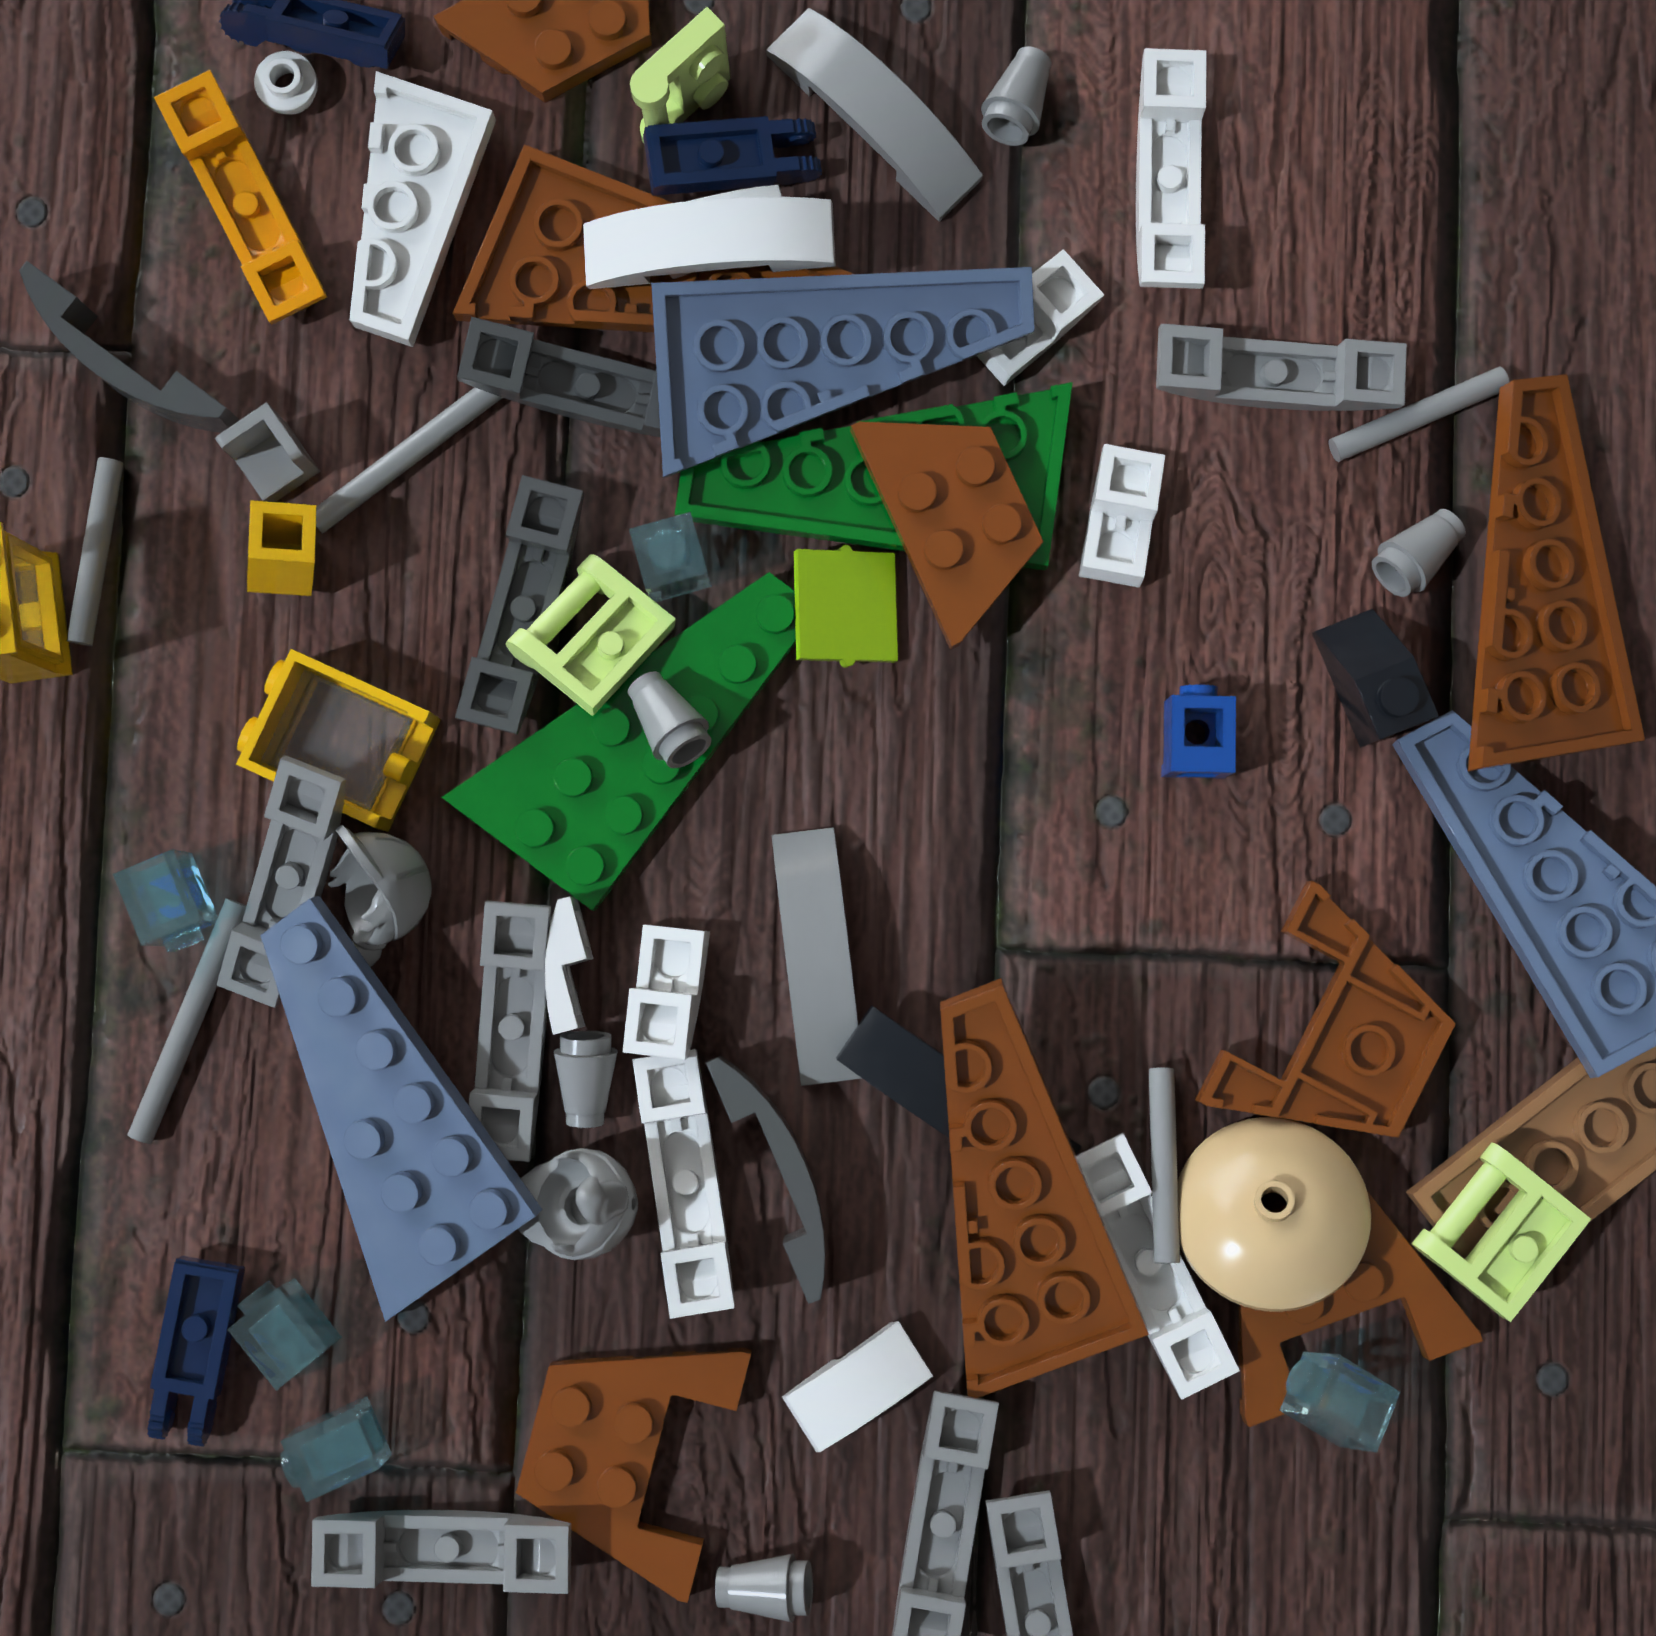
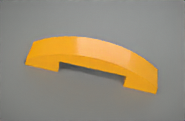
[154,70,327,325]

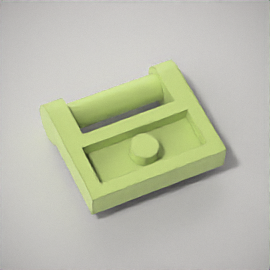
[630,7,731,143]
[506,554,676,717]
[1412,1142,1591,1322]

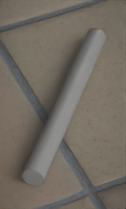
[316,387,503,534]
[127,898,247,1144]

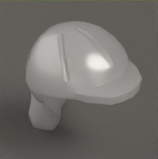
[328,825,432,967]
[518,1148,638,1260]

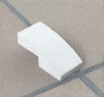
[977,249,1104,386]
[1079,444,1165,588]
[545,896,593,1035]
[622,925,710,1060]
[782,1321,933,1452]

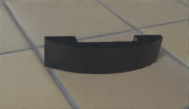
[836,1005,1082,1155]

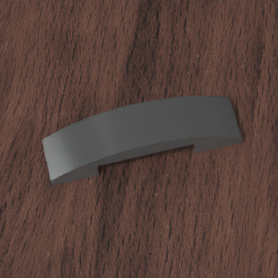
[19,261,239,433]
[457,316,661,437]
[455,475,584,735]
[706,1056,825,1304]

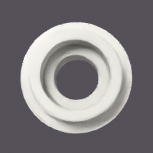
[254,51,318,115]

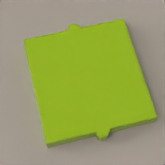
[794,545,898,668]

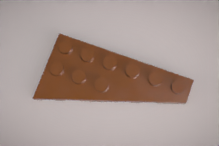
[1468,374,1645,772]
[940,978,1149,1398]

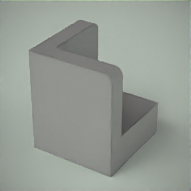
[215,402,320,502]

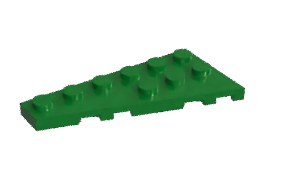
[674,382,1073,570]
[441,572,796,911]

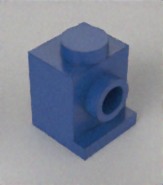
[1161,685,1236,779]

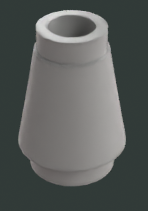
[981,47,1052,146]
[1372,509,1466,597]
[628,671,711,768]
[554,1031,618,1128]
[715,1554,813,1623]

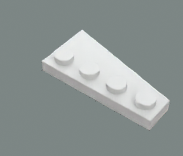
[349,71,496,347]

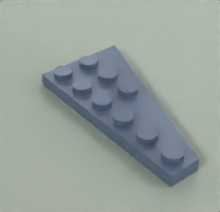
[651,267,1035,479]
[1392,710,1656,1078]
[260,896,543,1322]

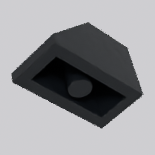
[1312,609,1439,748]

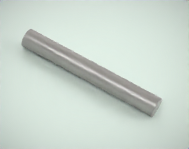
[1328,366,1510,462]
[66,457,124,646]
[1149,1067,1180,1264]

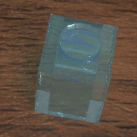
[629,512,712,602]
[113,849,218,953]
[227,1278,342,1391]
[1279,1352,1401,1453]
[280,1395,392,1502]

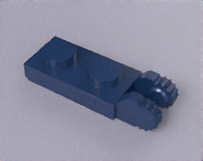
[219,0,405,69]
[643,116,822,196]
[147,1256,245,1447]

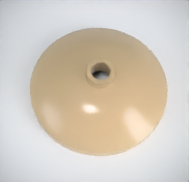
[1178,1117,1371,1312]

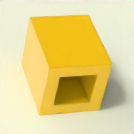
[247,500,316,596]

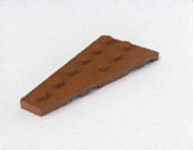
[453,144,854,333]

